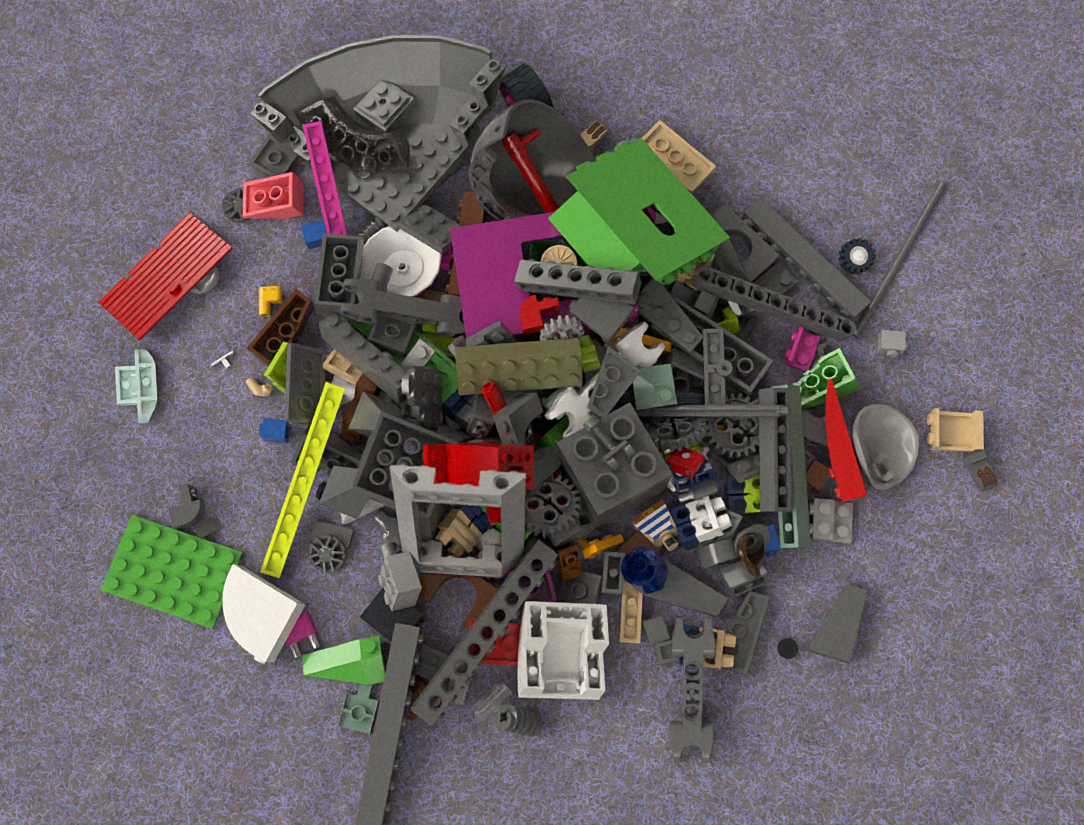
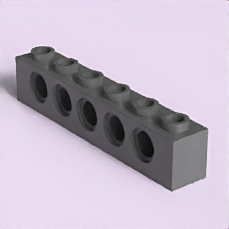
[514,259,641,304]

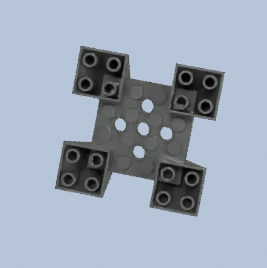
[319,391,473,542]

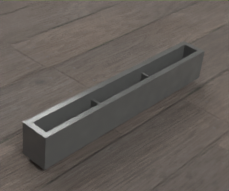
[742,198,871,321]

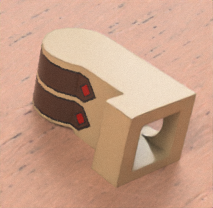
[580,121,609,150]

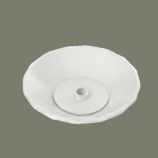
[360,226,442,297]

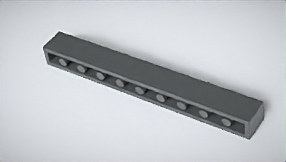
[356,622,425,825]

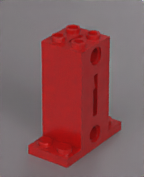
[423,441,534,489]

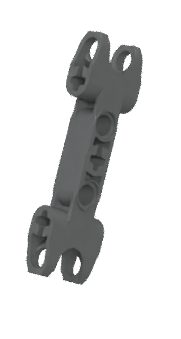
[670,616,715,763]

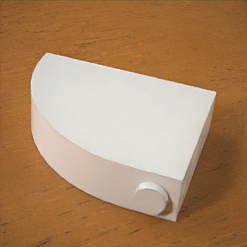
[223,564,306,664]

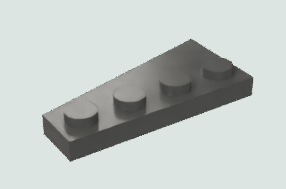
[722,591,770,676]

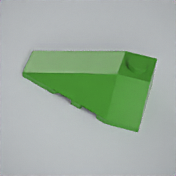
[792,348,861,410]
[302,636,386,686]

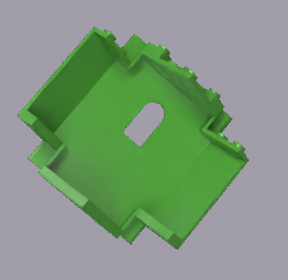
[548,139,730,286]

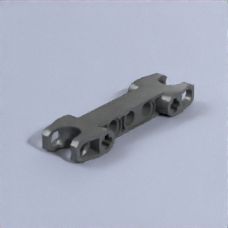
[339,278,466,339]

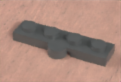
[703,328,733,405]

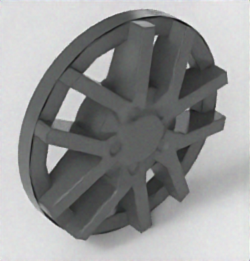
[222,188,251,223]
[308,535,346,573]

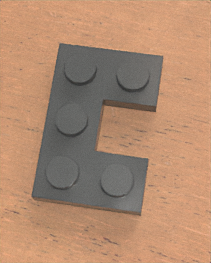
[704,424,760,484]

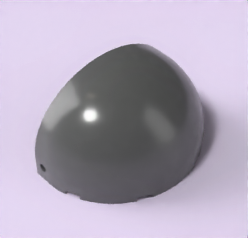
[469,100,596,238]

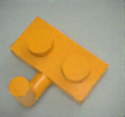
[579,534,624,559]

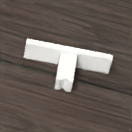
[211,350,234,368]

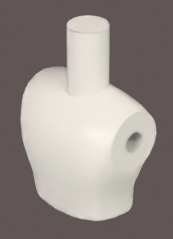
[475,528,502,559]

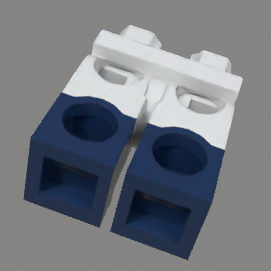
[670,496,732,550]

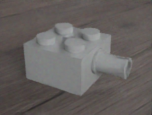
[378,543,422,611]

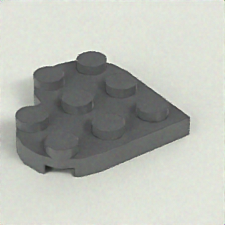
[401,366,442,429]

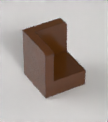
[806,460,830,493]

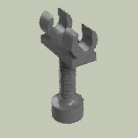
[583,415,636,472]

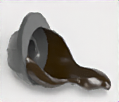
[734,524,770,579]

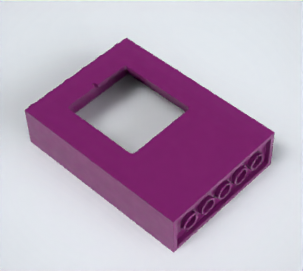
[450,212,638,342]

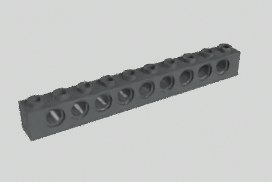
[410,540,558,726]

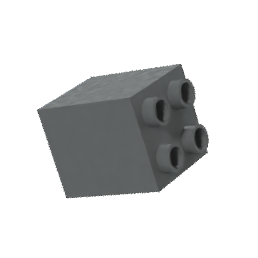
[557,403,672,530]

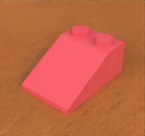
[243,172,304,219]

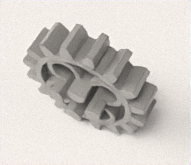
[539,315,585,341]

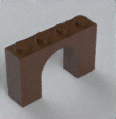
[419,550,501,630]

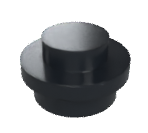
[777,638,798,659]

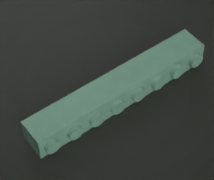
[770,384,811,548]

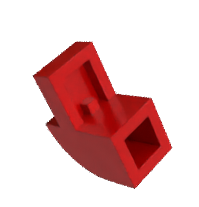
[520,295,559,335]

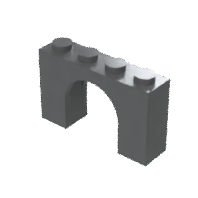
[712,204,779,283]
[493,393,561,489]

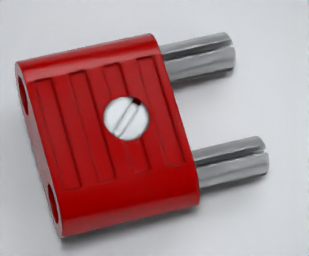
[665,446,709,478]

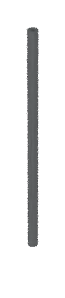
[852,181,947,339]

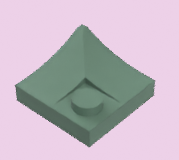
[632,364,677,411]

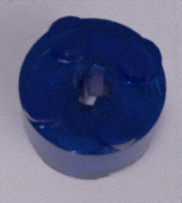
[621,546,668,594]

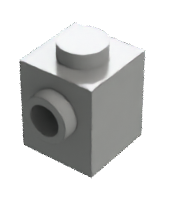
[877,330,908,358]

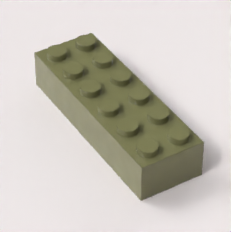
[455,338,582,395]

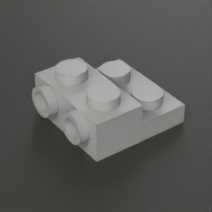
[808,498,853,544]

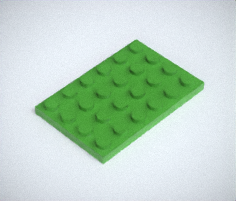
[101,515,243,629]

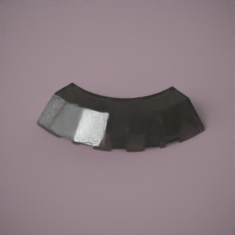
[295,96,410,174]

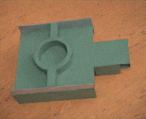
[338,685,379,734]

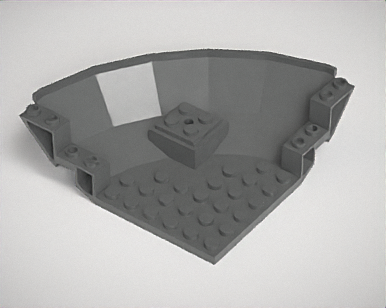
[250,35,506,232]

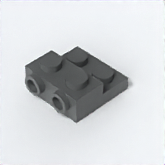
[466,320,519,346]

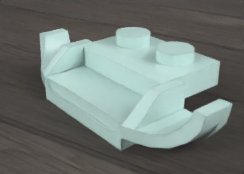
[115,349,157,424]

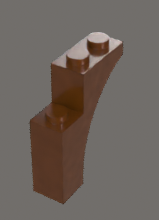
[341,374,382,445]

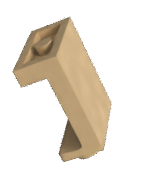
[927,408,984,453]

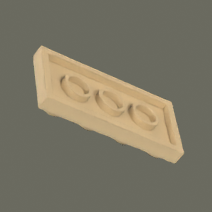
[641,120,716,194]

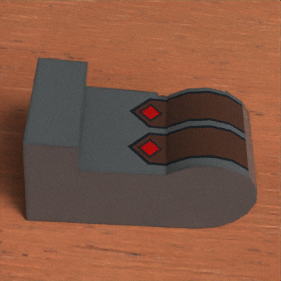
[963,450,998,492]

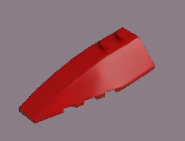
[826,379,867,502]

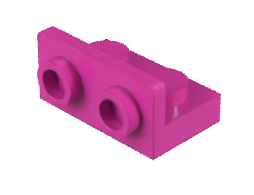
[784,326,820,372]

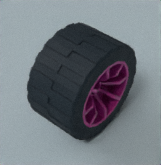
[499,63,554,108]

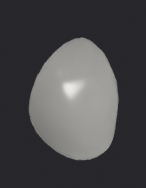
[851,404,919,490]

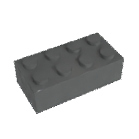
[314,233,364,316]

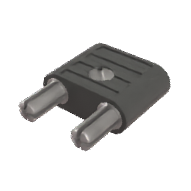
[671,473,718,502]

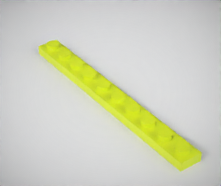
[260,382,345,578]

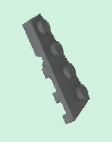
[637,278,703,354]

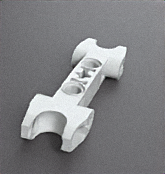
[544,322,665,438]

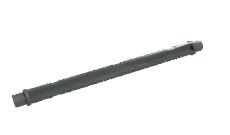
[632,404,789,417]

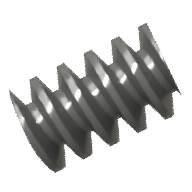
[495,704,542,737]

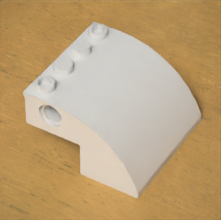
[518,601,609,700]

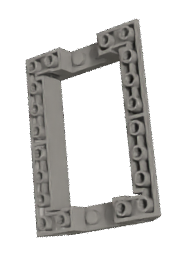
[390,464,526,577]

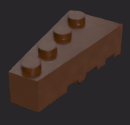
[247,289,314,367]

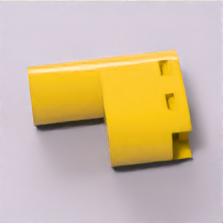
[259,286,283,317]

